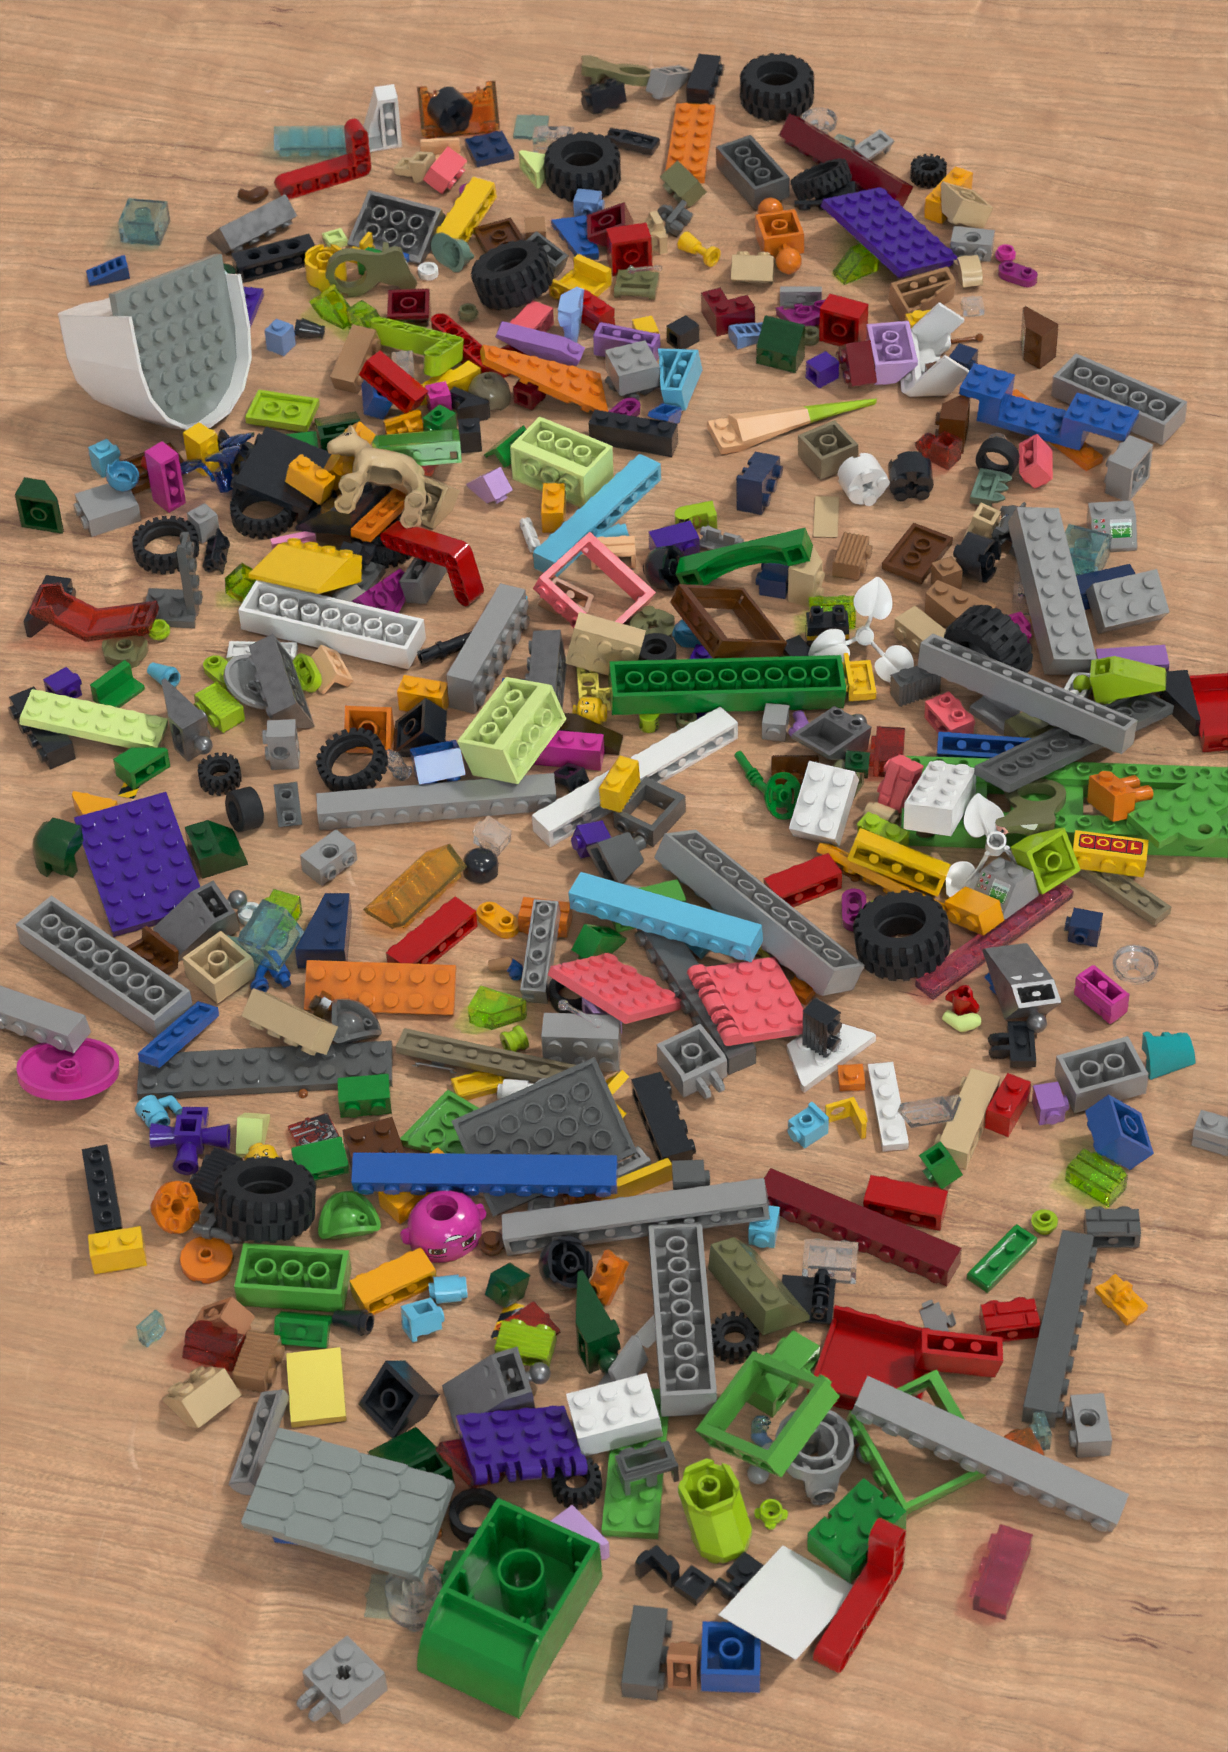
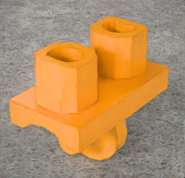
[383,409,424,435]
[1094,1274,1148,1325]

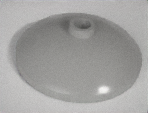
[223,654,268,709]

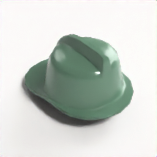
[431,232,474,273]

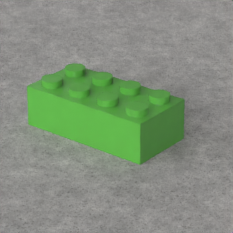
[234,1243,352,1312]

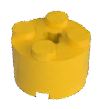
[304,244,347,292]

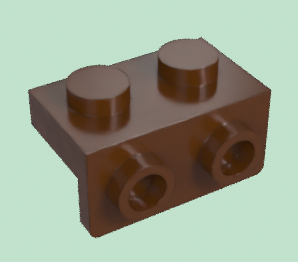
[771,755,819,786]
[127,926,179,974]

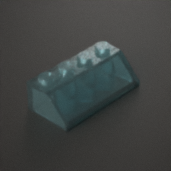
[274,125,347,157]

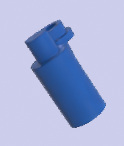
[250,951,291,992]

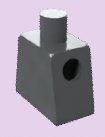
[586,832,647,883]

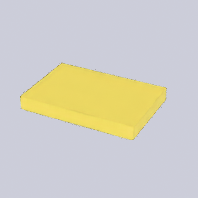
[286,1347,347,1427]

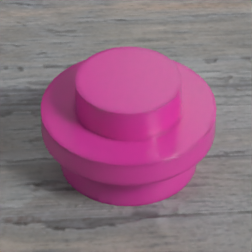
[995,244,1016,263]

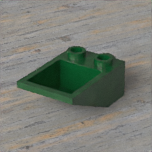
[314,411,361,451]
[576,1270,621,1374]
[367,1427,456,1488]

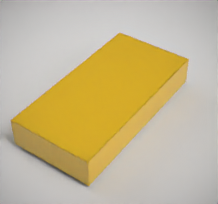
[451,1071,504,1100]

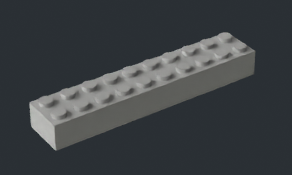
[654,830,865,996]

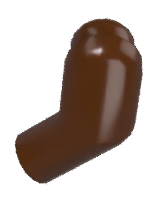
[238,186,269,203]

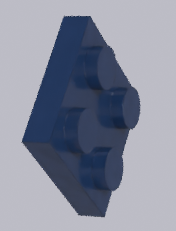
[465,131,515,168]

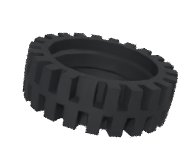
[790,158,852,200]
[230,490,296,539]
[132,515,200,575]
[316,727,389,792]

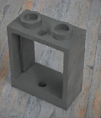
[613,777,686,847]

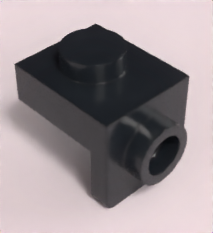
[635,1545,680,1588]

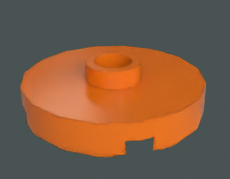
[180,1236,234,1284]

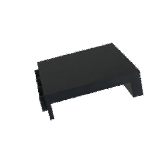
[230,427,331,523]

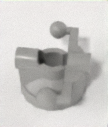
[747,1410,877,1506]

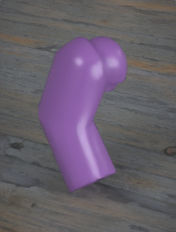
[788,710,809,737]

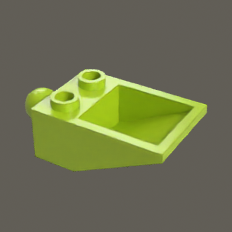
[1073,656,1166,704]

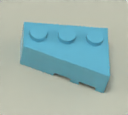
[658,349,703,411]

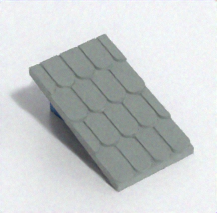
[241,1427,455,1582]

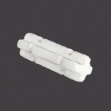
[520,517,541,553]

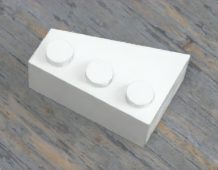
[364,84,402,152]

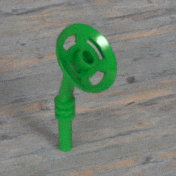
[734,751,801,820]

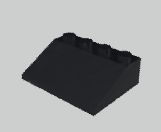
[295,482,393,536]

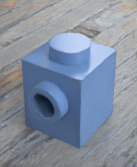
[573,188,605,217]
[264,319,296,356]

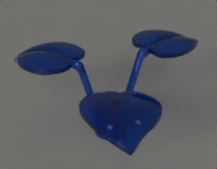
[180,432,255,493]

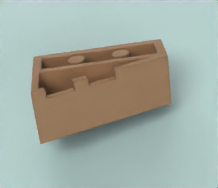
[888,267,956,321]
[330,325,384,394]
[925,580,997,628]

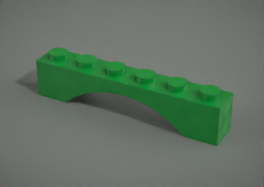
[676,528,813,586]

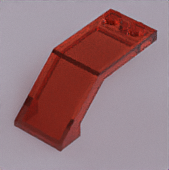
[29,582,159,642]

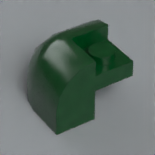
[32,817,84,878]

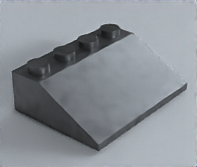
[347,190,446,265]

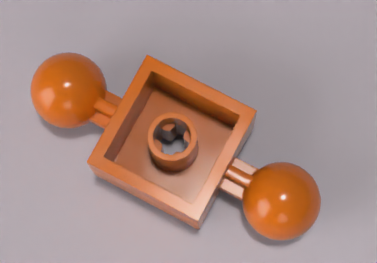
[755,198,804,274]

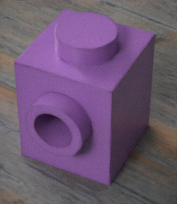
[1032,1082,1069,1125]

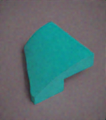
[1142,1031,1196,1080]

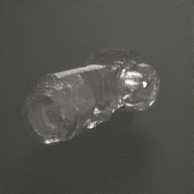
[386,749,412,781]

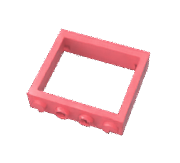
[533,532,656,628]

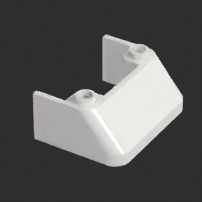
[900,302,970,397]

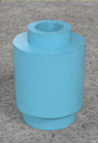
[428,1274,468,1304]

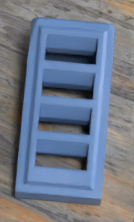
[728,322,763,349]

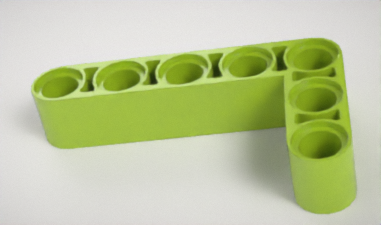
[370,317,463,376]

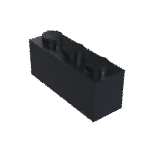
[686,54,724,105]

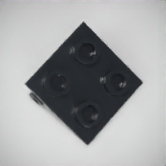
[782,1268,836,1325]

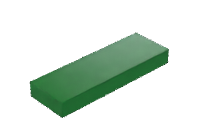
[967,1224,1037,1293]

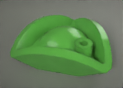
[318,1191,381,1239]

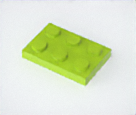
[245,390,320,432]

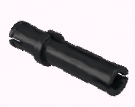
[417,631,472,665]

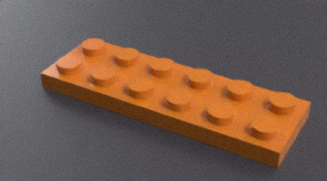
[666,103,716,184]
[304,960,457,1016]

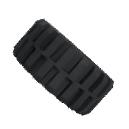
[740,53,814,122]
[544,132,621,202]
[471,239,554,310]
[944,605,1033,673]
[853,890,951,981]
[215,1156,316,1243]

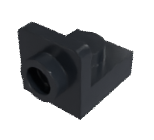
[340,539,377,566]
[553,763,590,793]

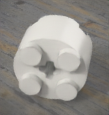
[838,453,890,506]

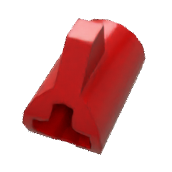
[945,985,980,1016]

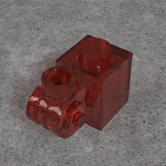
[915,430,962,470]

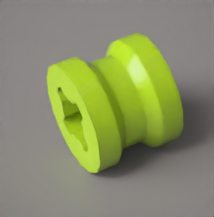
[499,1025,529,1052]

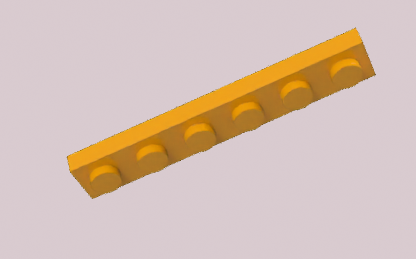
[816,843,947,913]

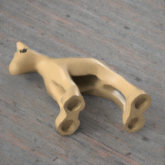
[327,425,427,528]

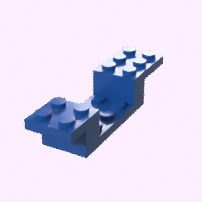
[959,363,1139,451]

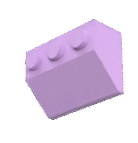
[866,321,918,385]

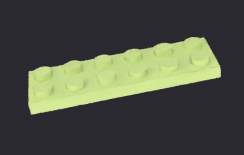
[19,689,168,748]

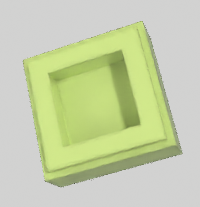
[322,228,348,247]

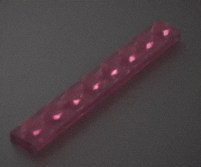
[915,883,1074,1000]

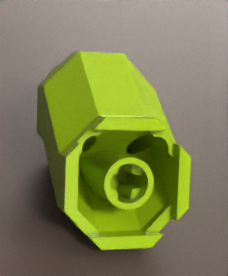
[678,1458,752,1564]

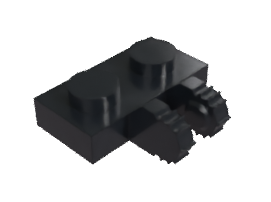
[988,1021,1036,1067]

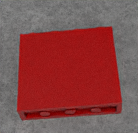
[1189,673,1228,752]
[807,1305,932,1411]

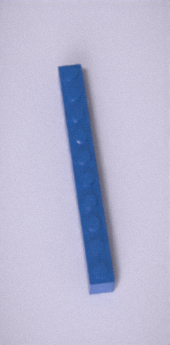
[351,1153,618,1197]

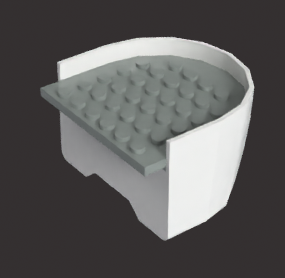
[58,254,252,430]

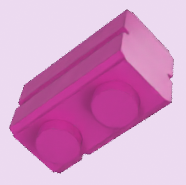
[1074,965,1130,1024]

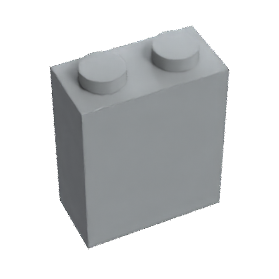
[73,483,141,537]

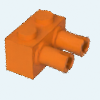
[1087,771,1153,822]

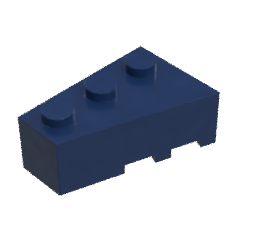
[736,451,783,515]
[295,893,352,969]

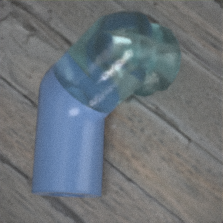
[751,1415,773,1447]

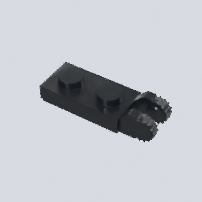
[604,128,660,156]

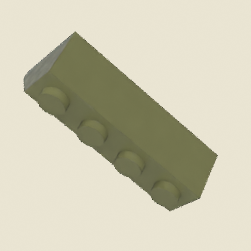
[708,1237,810,1335]

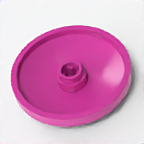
[16,1038,120,1101]

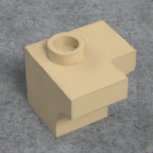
[641,211,668,255]
[963,503,1001,539]

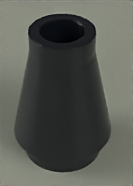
[294,318,325,338]
[332,1309,374,1336]

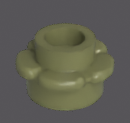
[458,303,479,322]

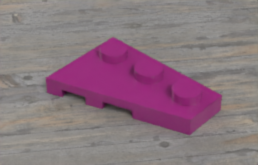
[776,300,825,327]
[352,568,406,613]

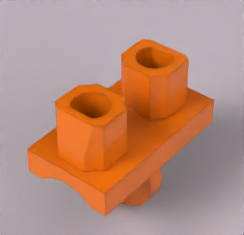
[590,1249,629,1306]

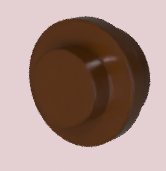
[478,1231,504,1256]

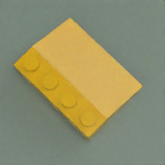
[249,538,362,594]

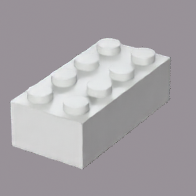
[903,760,976,836]

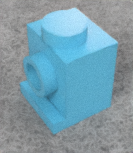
[787,1102,829,1149]
[401,1297,445,1342]

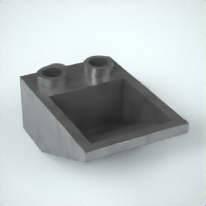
[161,678,213,761]
[791,706,872,759]
[153,880,248,962]
[982,943,1062,1033]
[442,1347,551,1433]

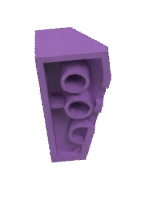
[495,321,585,366]

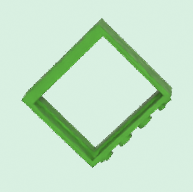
[372,428,462,466]
[695,1351,839,1477]
[846,1370,986,1514]

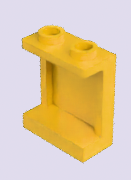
[549,254,612,301]

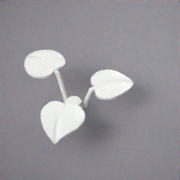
[808,577,914,682]
[946,793,1017,898]

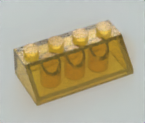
[363,844,467,929]

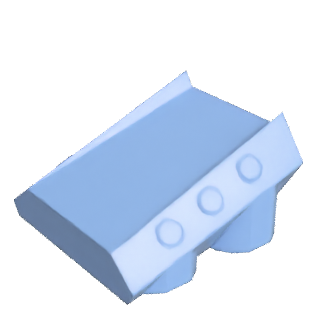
[558,287,584,343]

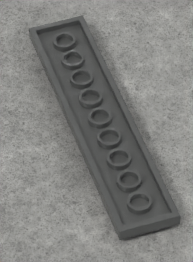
[974,693,1174,793]
[137,1041,393,1100]

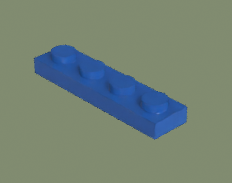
[138,1001,219,1068]

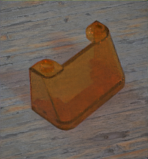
[417,81,500,139]

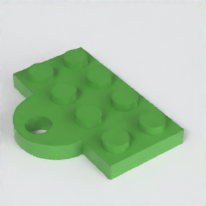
[1127,775,1228,849]

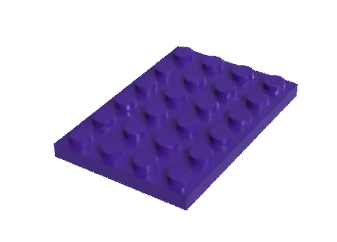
[821,187,958,278]
[74,792,200,937]

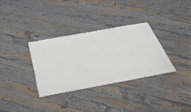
[719,1546,853,1660]

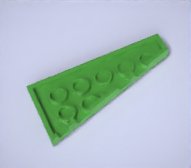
[400,1090,479,1154]

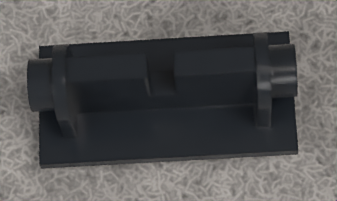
[203,528,230,574]

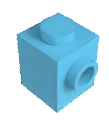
[88,438,121,478]
[748,1206,780,1248]

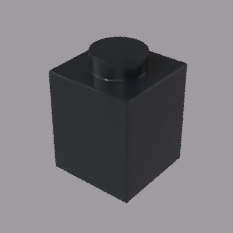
[666,315,700,349]
[458,418,482,453]

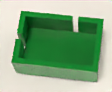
[807,1478,907,1584]

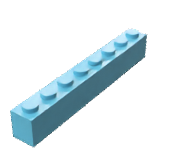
[533,454,661,577]
[568,872,763,962]

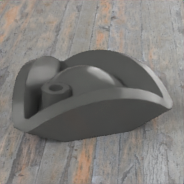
[332,999,382,1044]

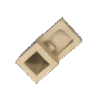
[393,151,436,183]
[953,255,983,287]

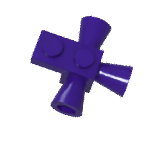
[150,1107,231,1175]

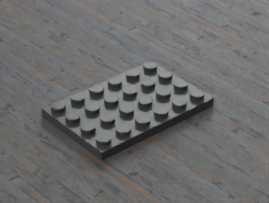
[452,1057,638,1217]

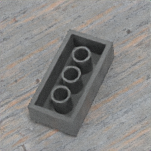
[716,135,790,209]

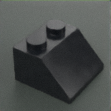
[393,698,447,757]
[359,1360,440,1439]

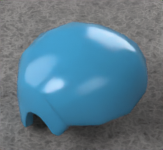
[106,460,139,492]
[672,619,702,648]

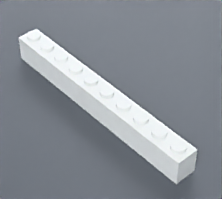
[532,707,738,847]

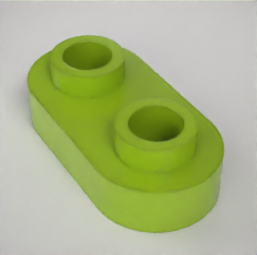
[293,653,322,693]
[203,655,229,690]

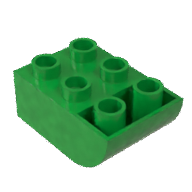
[417,1498,603,1719]

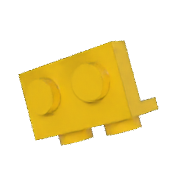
[842,653,877,701]

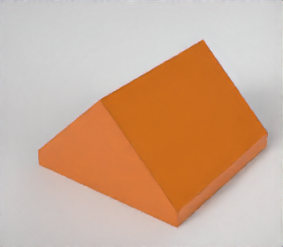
[344,706,395,754]

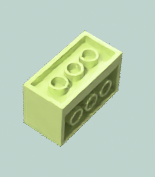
[510,416,614,508]
[457,677,566,784]

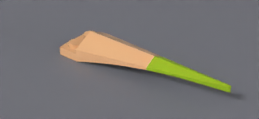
[707,399,877,454]

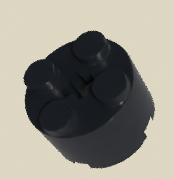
[427,86,473,133]
[888,451,934,501]
[953,531,1001,583]

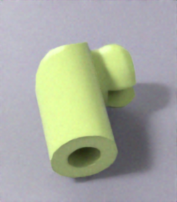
[942,1010,982,1032]

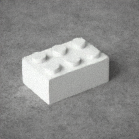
[789,761,859,847]
[566,1373,663,1457]

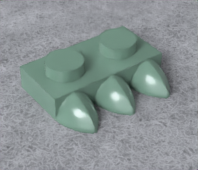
[970,468,1012,507]

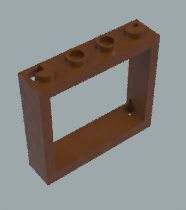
[670,584,787,658]

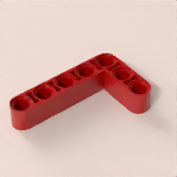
[274,118,371,200]
[431,313,529,378]
[380,521,484,607]
[813,1518,906,1673]

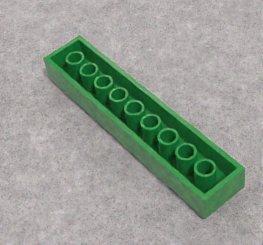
[608,655,846,715]

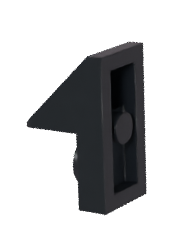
[450,387,490,421]

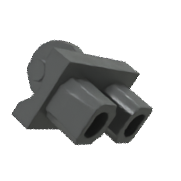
[657,200,694,237]
[273,781,302,827]

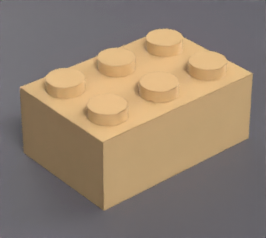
[565,612,646,675]

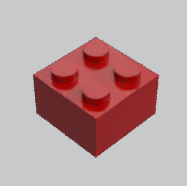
[606,222,653,276]
[819,293,869,347]

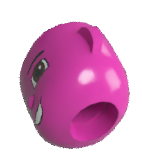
[400,1191,486,1263]

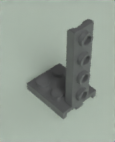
[141,532,203,628]

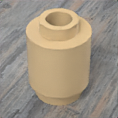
[863,802,900,825]

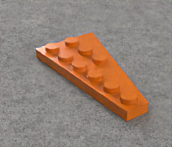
[480,344,608,413]

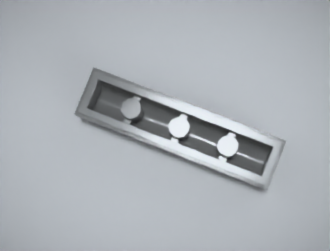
[229,1389,289,1495]

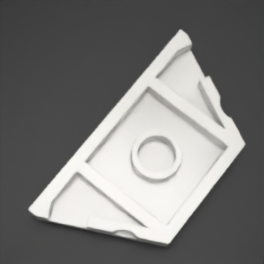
[787,1024,876,1093]

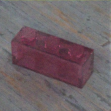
[969,1524,1033,1620]

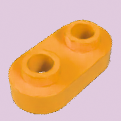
[477,902,519,939]

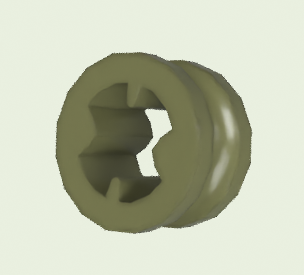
[805,326,819,346]
[676,713,697,730]

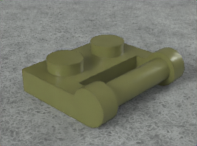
[614,270,659,300]

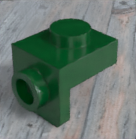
[845,750,870,779]

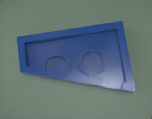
[551,215,599,260]

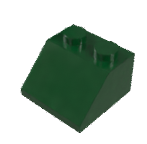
[756,315,805,373]
[15,477,64,534]
[185,820,248,879]

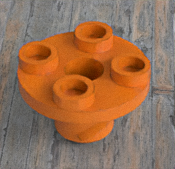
[150,1181,201,1234]

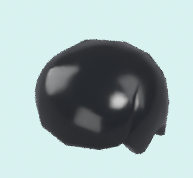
[462,847,499,884]

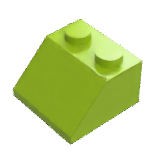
[1010,828,1081,894]

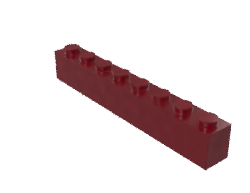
[778,114,914,207]
[764,1168,962,1287]

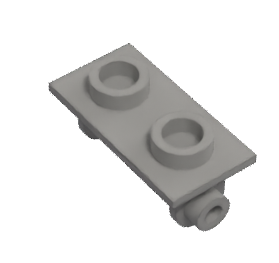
[700,526,744,550]

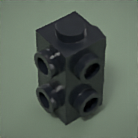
[581,78,627,114]

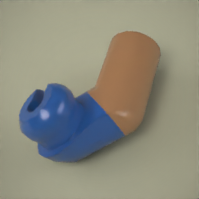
[488,956,523,981]

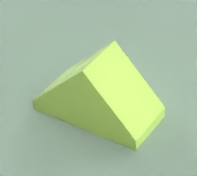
[519,150,545,189]
[236,1113,270,1157]

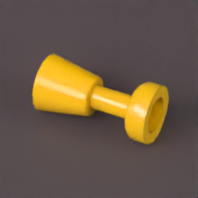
[677,231,721,267]

